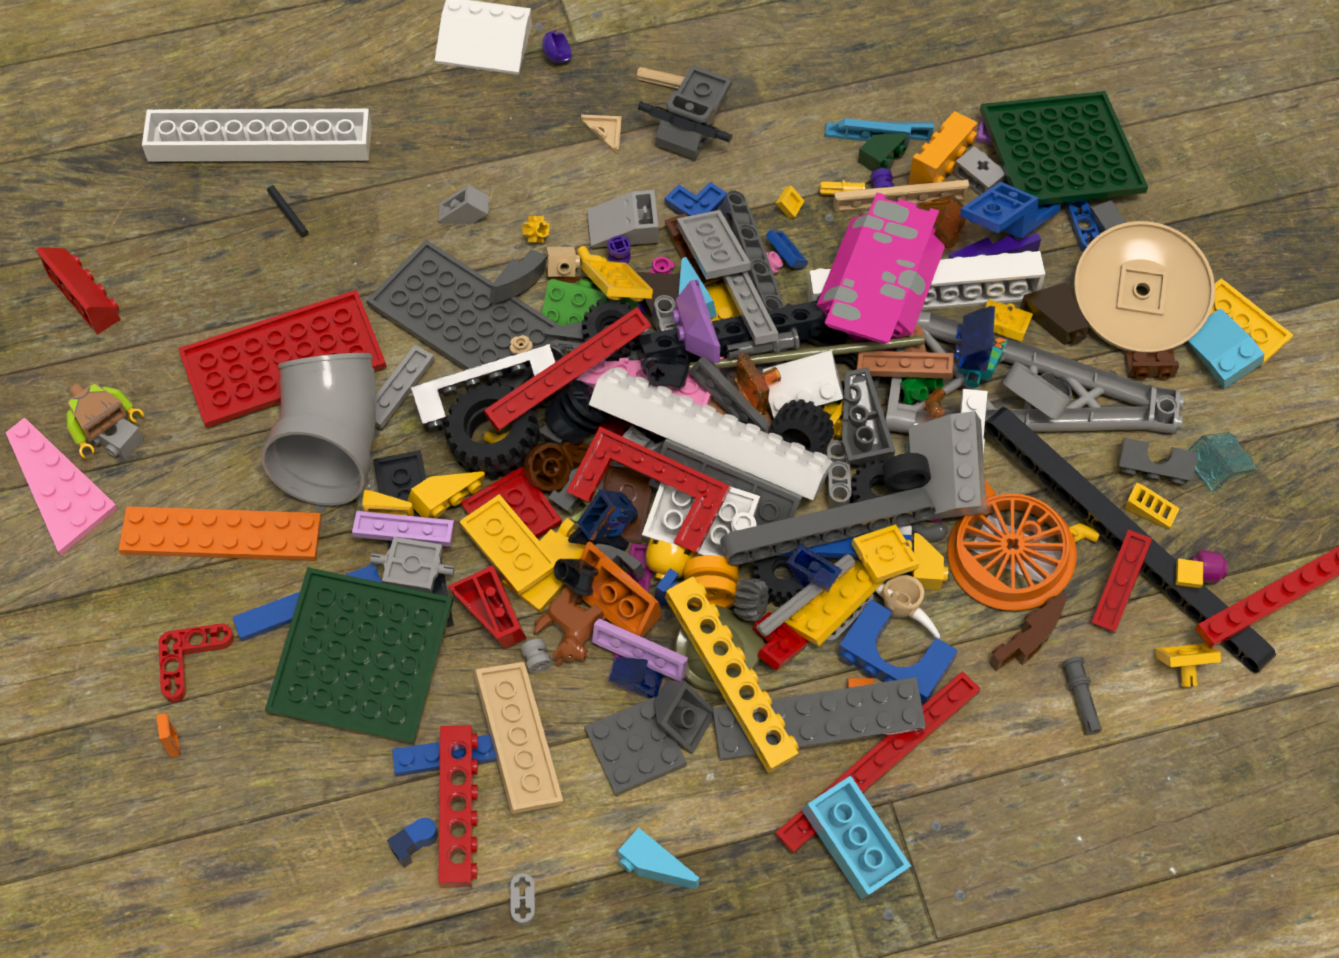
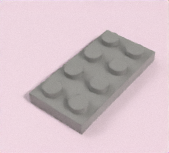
[677,210,751,280]

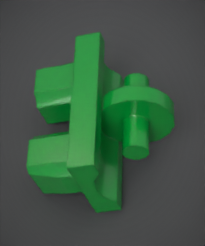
[900,377,944,405]

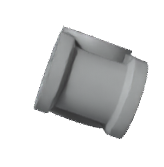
[653,295,678,332]

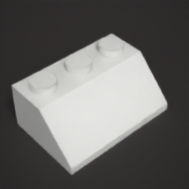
[763,350,844,418]

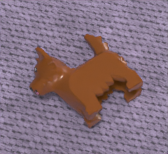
[534,586,607,667]

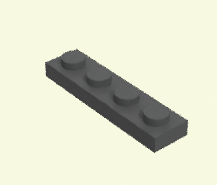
[689,356,771,432]

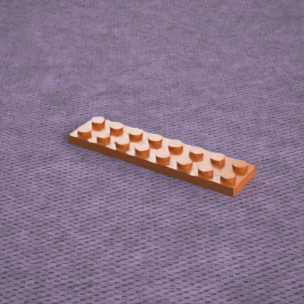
[119,506,322,561]

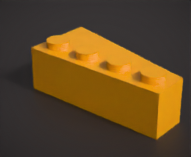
[908,111,978,185]

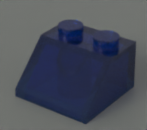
[954,306,995,371]

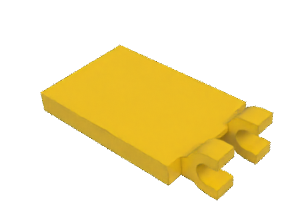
[502,518,586,614]

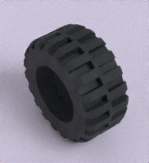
[444,383,540,479]

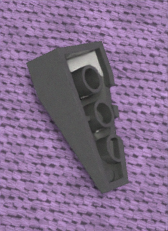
[842,367,895,467]

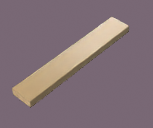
[833,180,969,212]

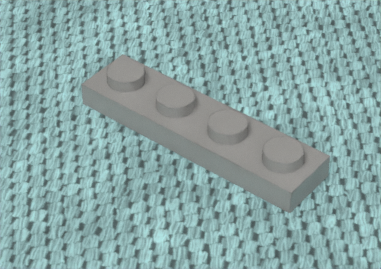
[375,345,435,430]

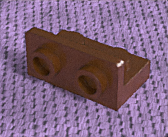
[1125,349,1179,380]

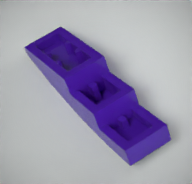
[948,232,1041,259]

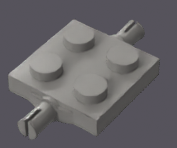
[370,537,455,593]

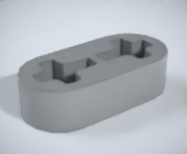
[510,873,536,926]

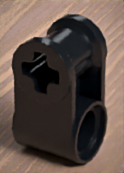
[641,356,690,387]
[554,559,599,596]

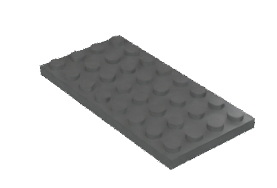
[366,240,566,389]

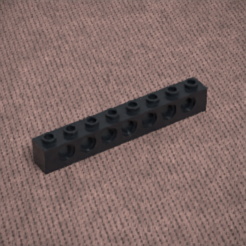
[637,300,827,363]

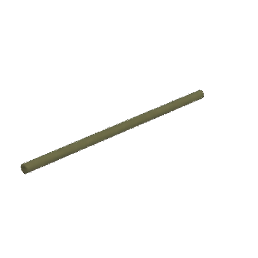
[689,335,924,371]

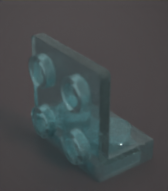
[1188,432,1257,491]

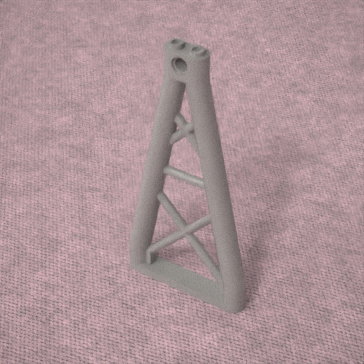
[885,311,1184,434]

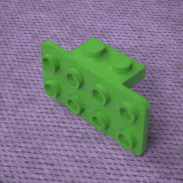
[542,279,638,326]

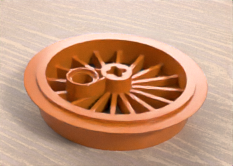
[948,494,1077,611]

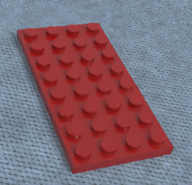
[178,290,387,428]

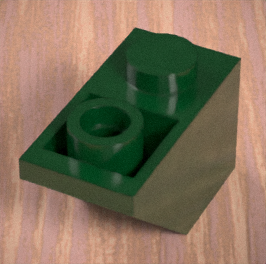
[858,133,908,172]

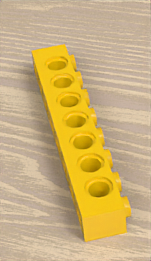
[665,577,799,774]

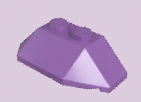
[672,280,720,363]

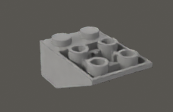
[587,190,659,248]

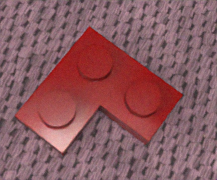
[752,612,808,671]

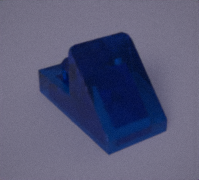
[786,544,843,592]
[608,657,664,699]

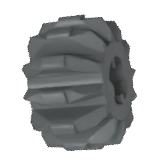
[733,578,770,621]

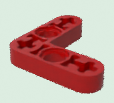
[158,624,234,703]

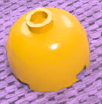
[645,539,696,580]

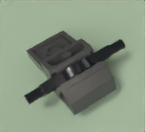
[638,65,732,160]

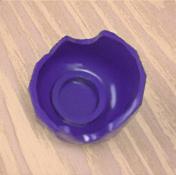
[542,30,572,64]

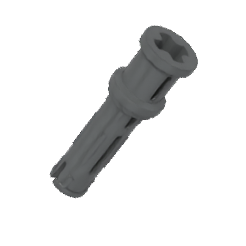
[726,328,800,360]
[1062,656,1102,735]

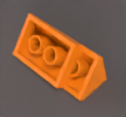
[580,542,663,637]

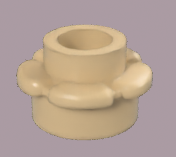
[510,335,533,355]

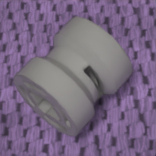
[520,638,552,673]

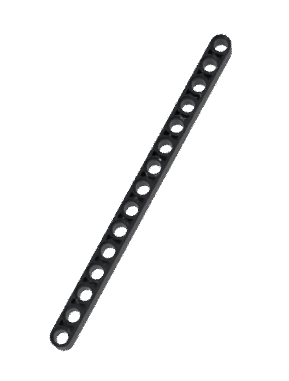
[984,407,1276,673]

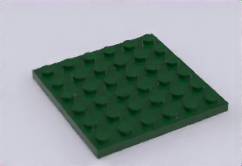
[980,91,1148,205]
[265,567,454,745]

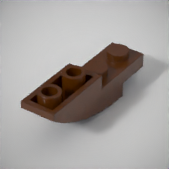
[990,593,1067,671]

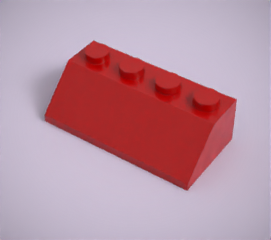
[36,247,120,335]

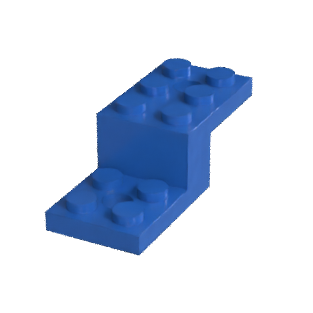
[960,182,1061,238]

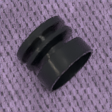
[545,380,609,445]

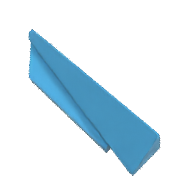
[824,118,934,146]

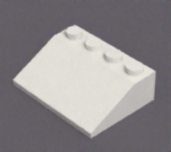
[435,0,532,75]
[642,483,760,568]

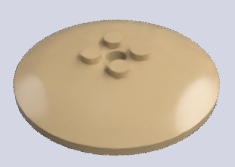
[1074,221,1215,354]

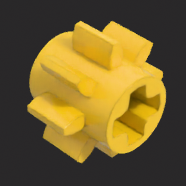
[522,216,550,243]

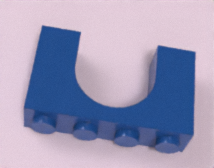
[838,599,958,706]

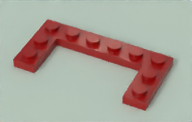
[566,427,731,554]

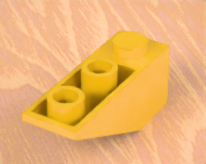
[407,471,485,519]

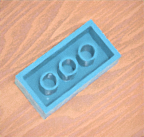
[801,776,911,899]

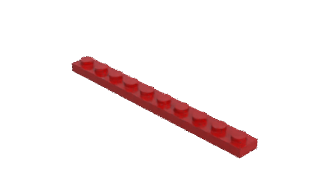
[775,671,981,854]

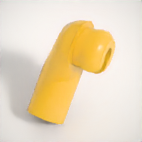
[1069,523,1100,543]

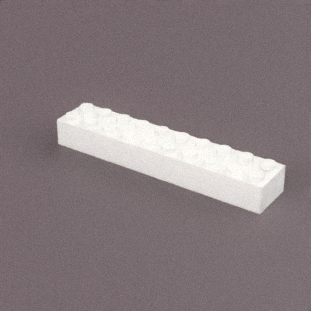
[142,109,372,162]
[807,251,1045,316]
[589,367,833,500]

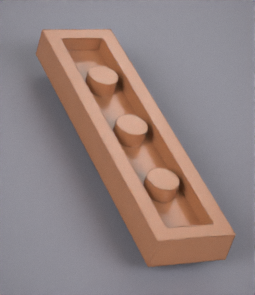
[857,351,955,378]

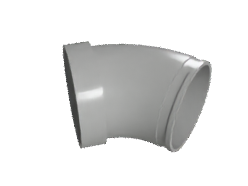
[261,353,376,506]

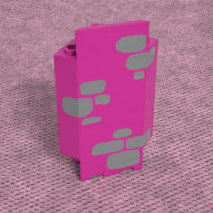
[817,192,945,344]

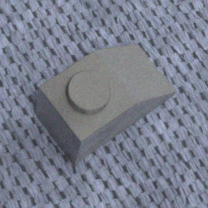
[438,184,489,224]

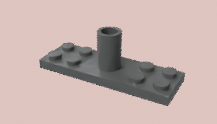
[648,439,802,526]

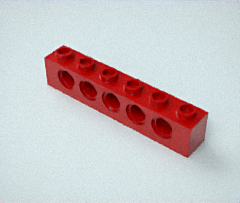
[438,725,478,888]

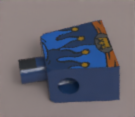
[577,489,638,540]

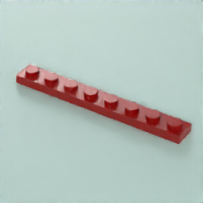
[483,307,651,432]
[1195,546,1339,649]

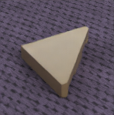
[581,114,622,154]

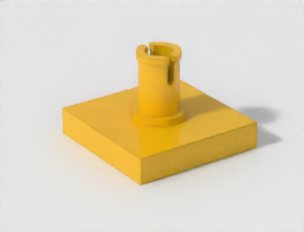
[1155,643,1221,687]

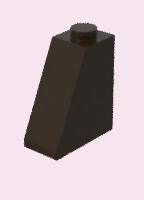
[636,272,680,330]
[1020,282,1089,345]

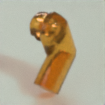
[925,387,946,419]

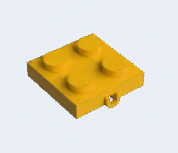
[977,299,1033,342]
[851,524,920,583]

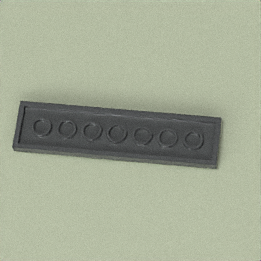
[713,677,926,761]

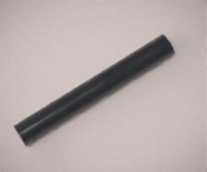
[267,185,309,237]

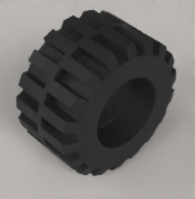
[768,399,834,454]

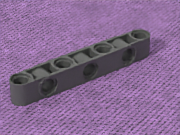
[719,190,783,310]

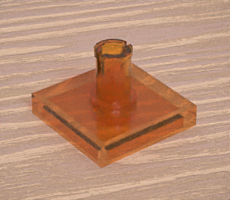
[735,352,781,415]

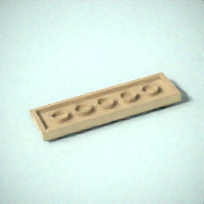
[474,662,563,814]

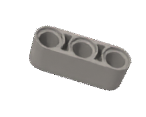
[1002,362,1071,420]
[826,440,851,509]

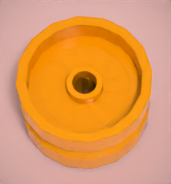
[684,555,738,608]

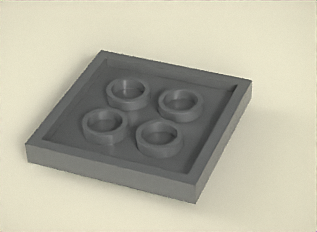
[585,697,687,796]

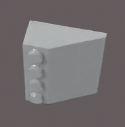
[909,411,987,520]

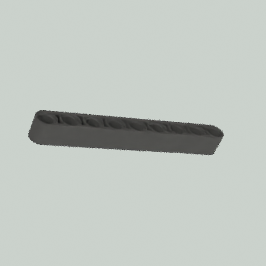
[720,488,936,565]

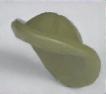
[674,605,764,692]

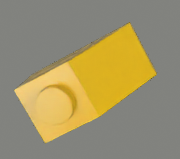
[911,533,948,590]

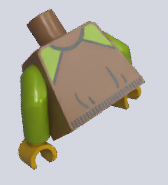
[66,383,144,459]

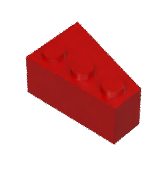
[447,565,527,649]

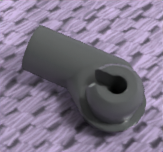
[912,522,948,543]

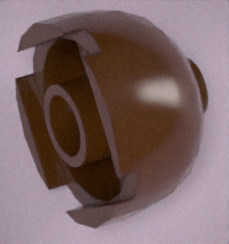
[523,443,573,491]

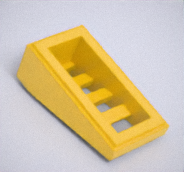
[1124,483,1180,530]
[362,490,414,516]

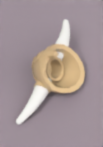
[875,575,940,639]

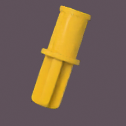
[820,180,865,195]

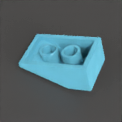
[1187,308,1264,389]

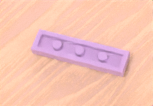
[352,511,455,547]
[592,619,688,681]

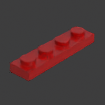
[1091,529,1153,632]

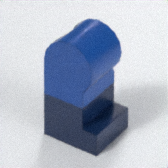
[387,818,438,868]

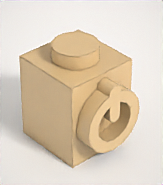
[546,246,580,277]

